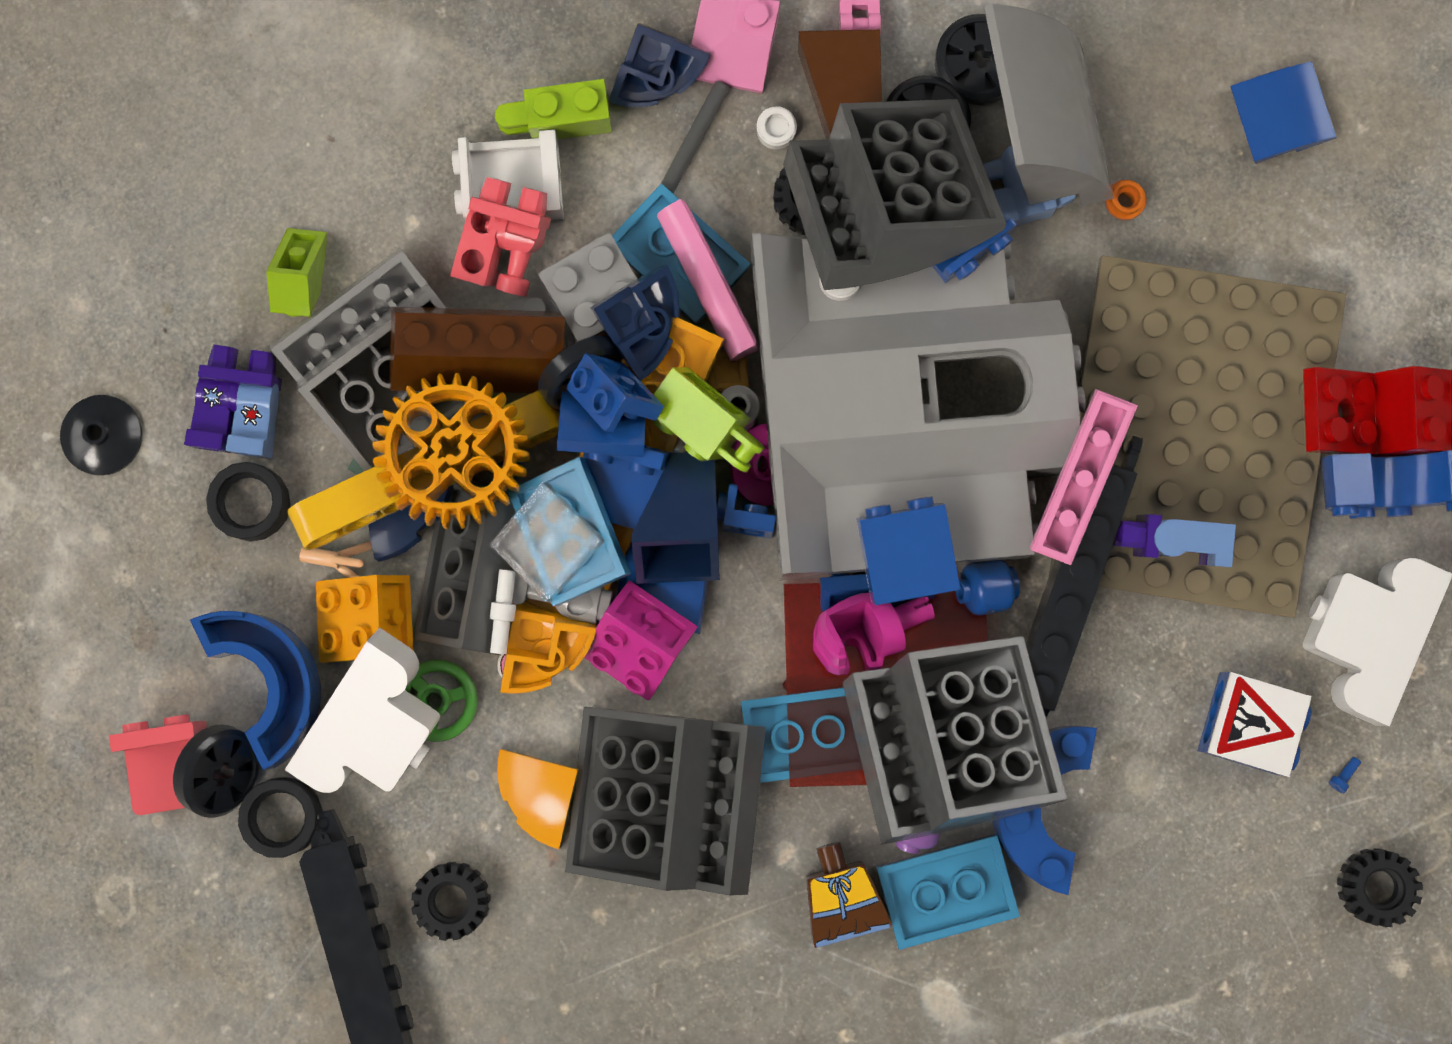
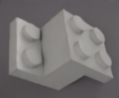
[508,232,637,348]

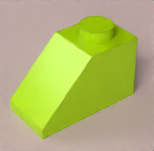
[266,228,327,317]

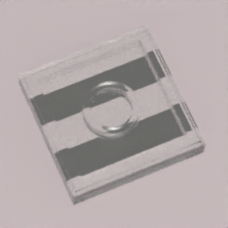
[489,482,605,602]

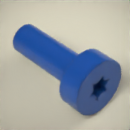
[1328,757,1361,794]

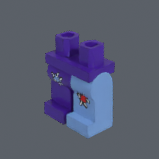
[184,344,282,459]
[1112,514,1236,567]

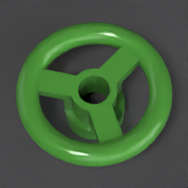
[405,660,478,742]

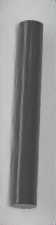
[661,81,729,194]

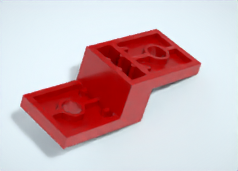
[1303,366,1452,457]

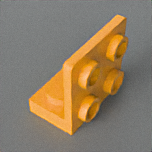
[316,575,413,663]

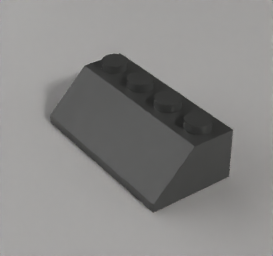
[413,482,523,656]

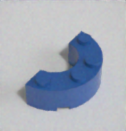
[1321,450,1452,519]
[190,611,321,770]
[993,726,1097,895]

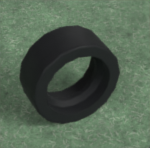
[206,462,290,542]
[238,778,323,858]

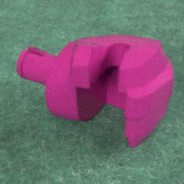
[813,592,935,675]

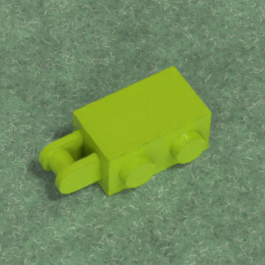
[495,79,612,139]
[653,367,764,472]

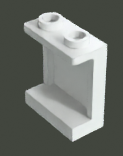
[452,130,564,221]

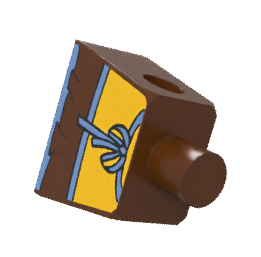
[806,842,892,948]

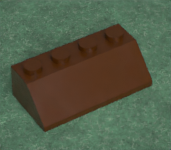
[390,307,565,393]

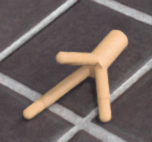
[299,541,372,578]

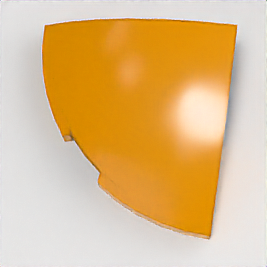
[500,605,597,693]
[497,749,579,849]

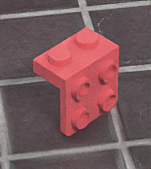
[109,714,207,815]

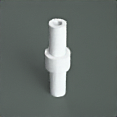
[489,569,516,654]

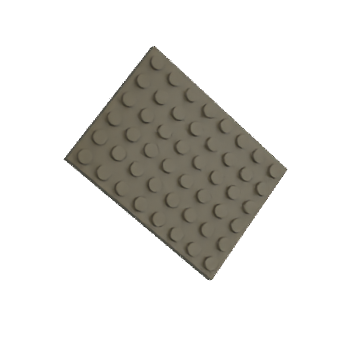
[1048,255,1347,618]

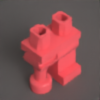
[450,177,551,297]

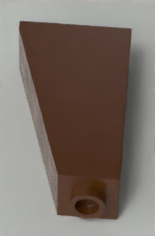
[798,29,882,139]

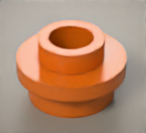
[1105,179,1147,220]

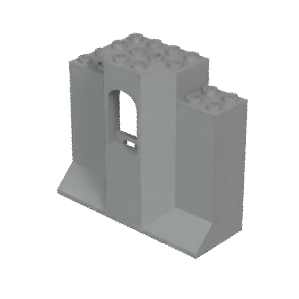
[751,233,1085,581]

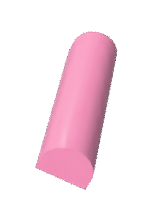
[657,199,760,362]
[1029,389,1138,565]

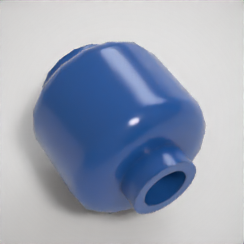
[955,560,1020,615]

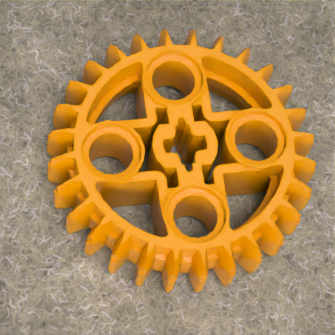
[372,373,530,529]

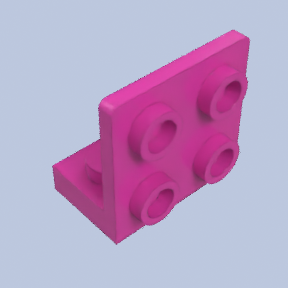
[584,580,698,700]

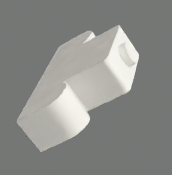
[1303,558,1452,726]
[285,628,440,793]

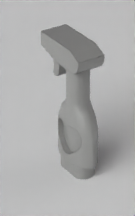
[512,557,613,624]

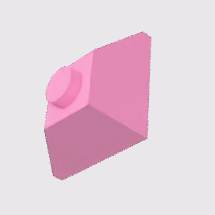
[691,0,780,94]

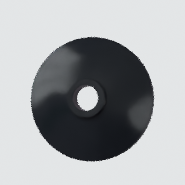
[60,395,142,476]

